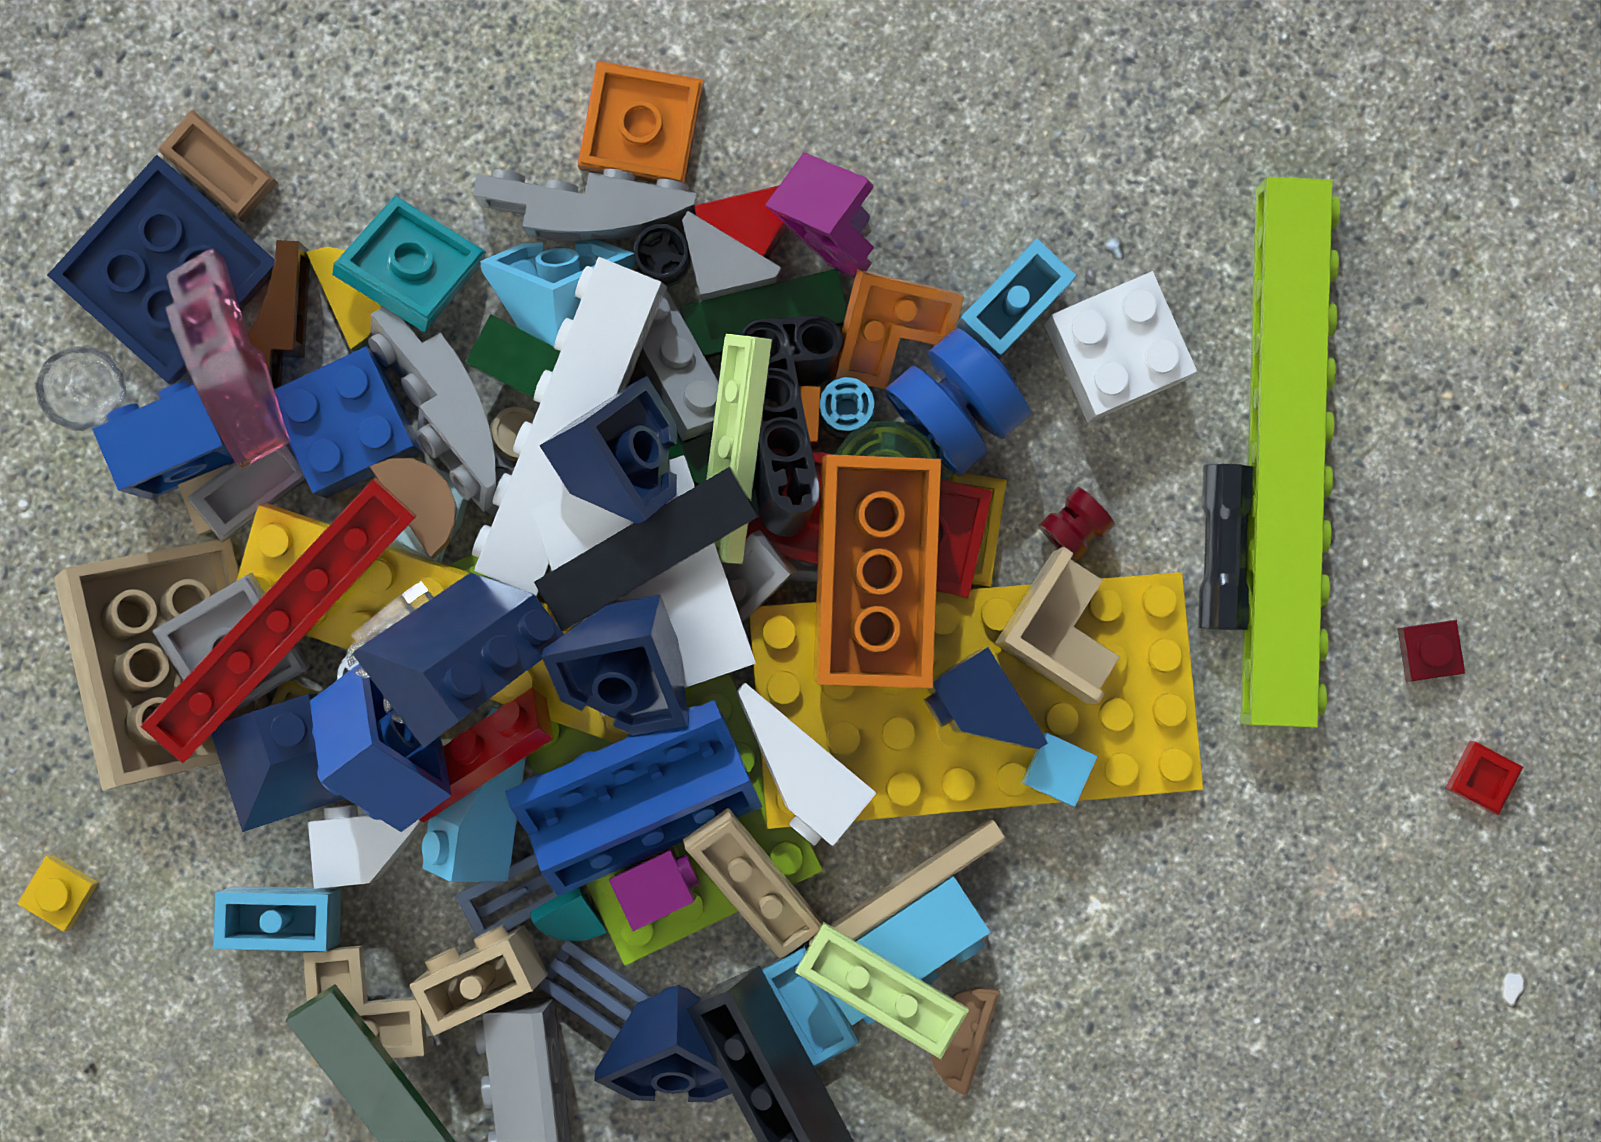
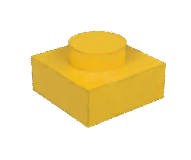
[17,855,99,932]

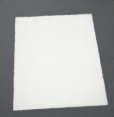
[531,455,756,716]

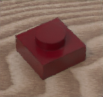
[1397,620,1465,682]

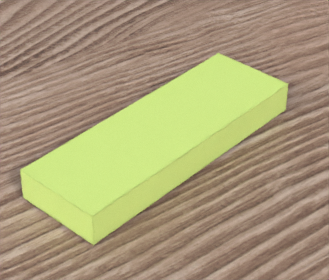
[795,922,969,1059]

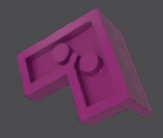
[765,152,874,278]

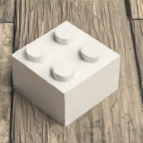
[1044,271,1197,423]

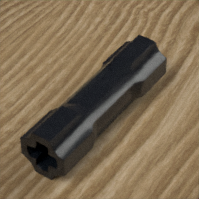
[1198,464,1253,630]

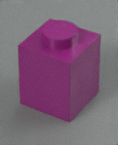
[609,847,701,931]

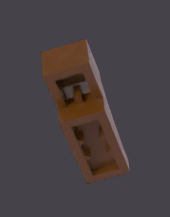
[217,240,310,410]

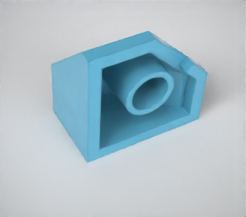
[480,240,635,347]

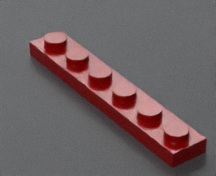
[140,478,417,764]

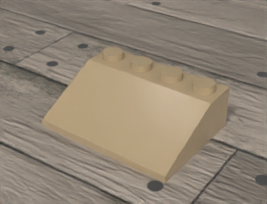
[54,538,269,791]

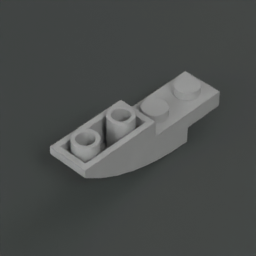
[473,169,698,242]
[368,307,496,512]

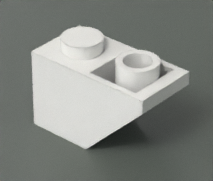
[308,805,426,889]

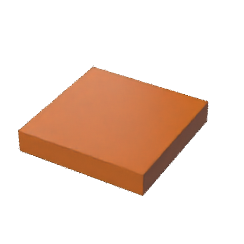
[578,60,704,183]

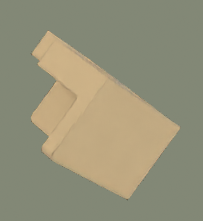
[994,547,1120,704]
[303,945,434,1066]

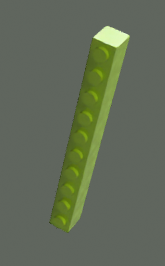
[1240,177,1340,728]

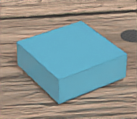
[1021,733,1098,807]

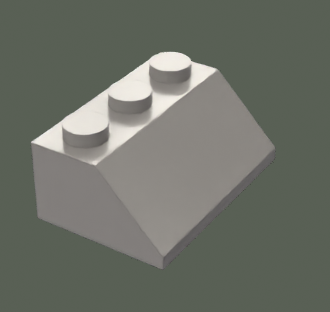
[475,997,571,1142]

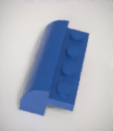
[505,700,763,896]

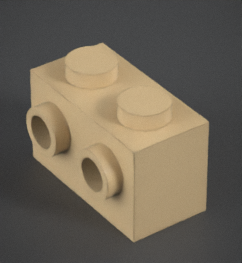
[409,925,548,1036]

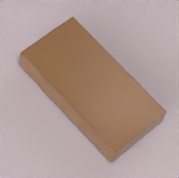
[157,110,278,222]

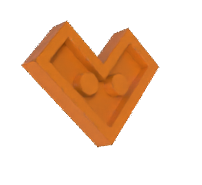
[830,269,964,389]

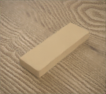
[683,808,823,960]

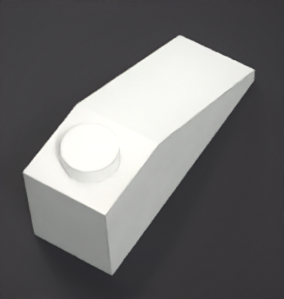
[736,683,876,846]

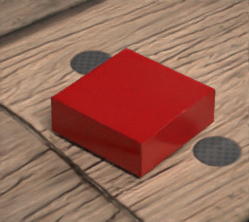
[1445,741,1524,815]

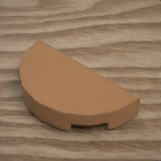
[370,458,457,560]
[930,987,1000,1097]

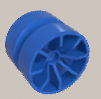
[884,328,1031,477]

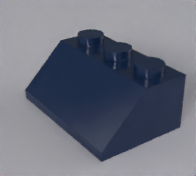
[352,572,564,748]

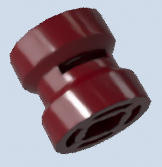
[1038,487,1115,563]

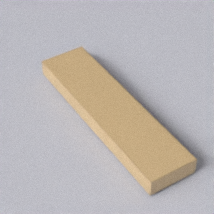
[809,818,1005,945]

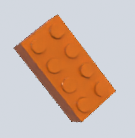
[813,455,941,688]

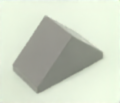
[682,211,782,301]

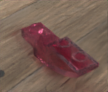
[166,248,290,468]

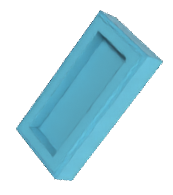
[762,945,859,1068]

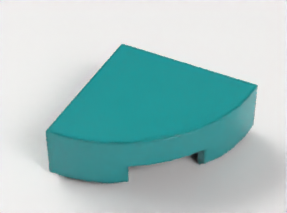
[530,887,607,941]

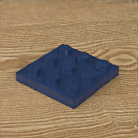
[47,155,275,385]

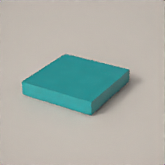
[332,195,486,332]

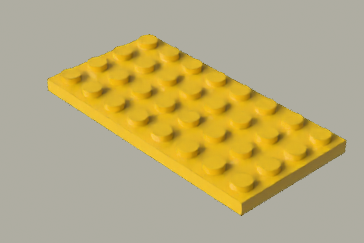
[749,572,1203,829]

